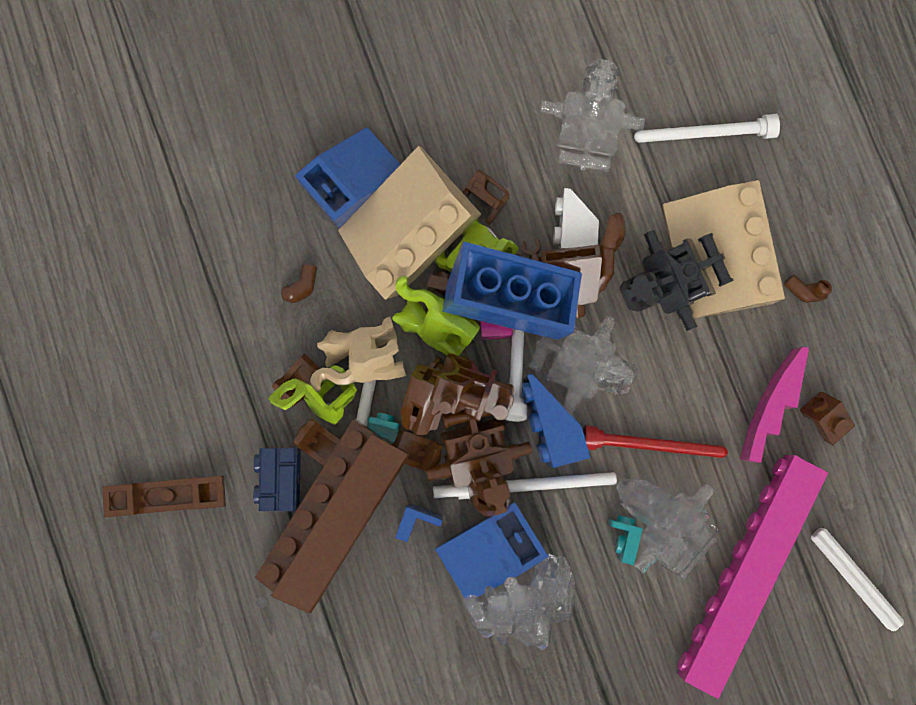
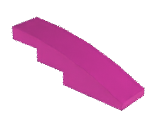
[740,347,809,463]

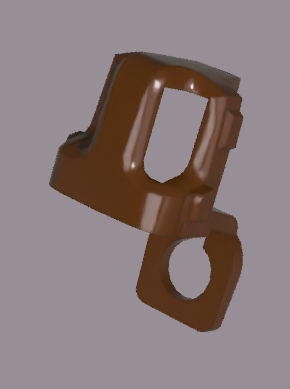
[462,169,510,225]

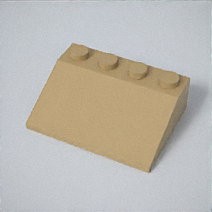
[338,146,481,300]
[662,180,785,319]

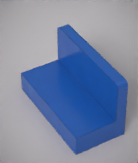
[395,503,443,542]

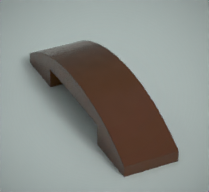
[102,475,226,517]

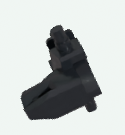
[620,230,734,331]

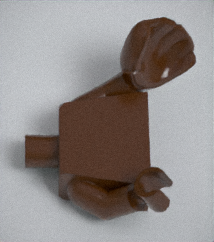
[522,212,626,318]

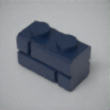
[253,448,301,511]

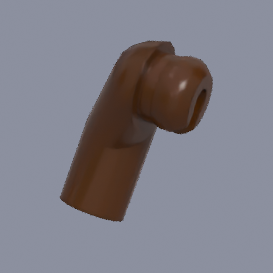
[281,264,317,303]
[783,274,832,303]

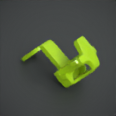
[268,365,357,424]

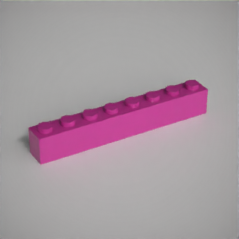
[677,455,828,699]

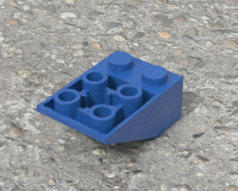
[295,127,401,229]
[522,374,590,468]
[435,500,548,602]

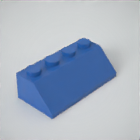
[442,242,582,340]

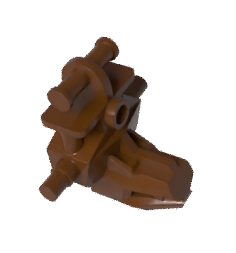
[401,353,515,435]
[425,409,532,517]

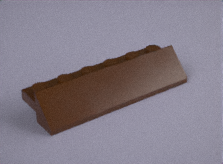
[255,419,410,613]

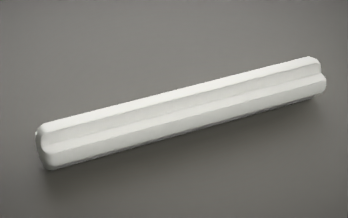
[811,528,904,631]

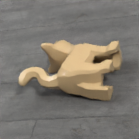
[309,317,406,392]

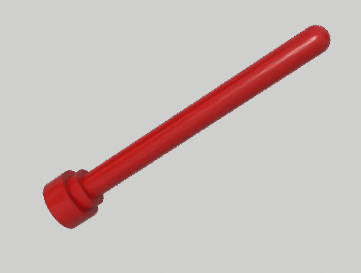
[583,425,728,458]

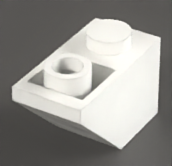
[553,188,599,249]

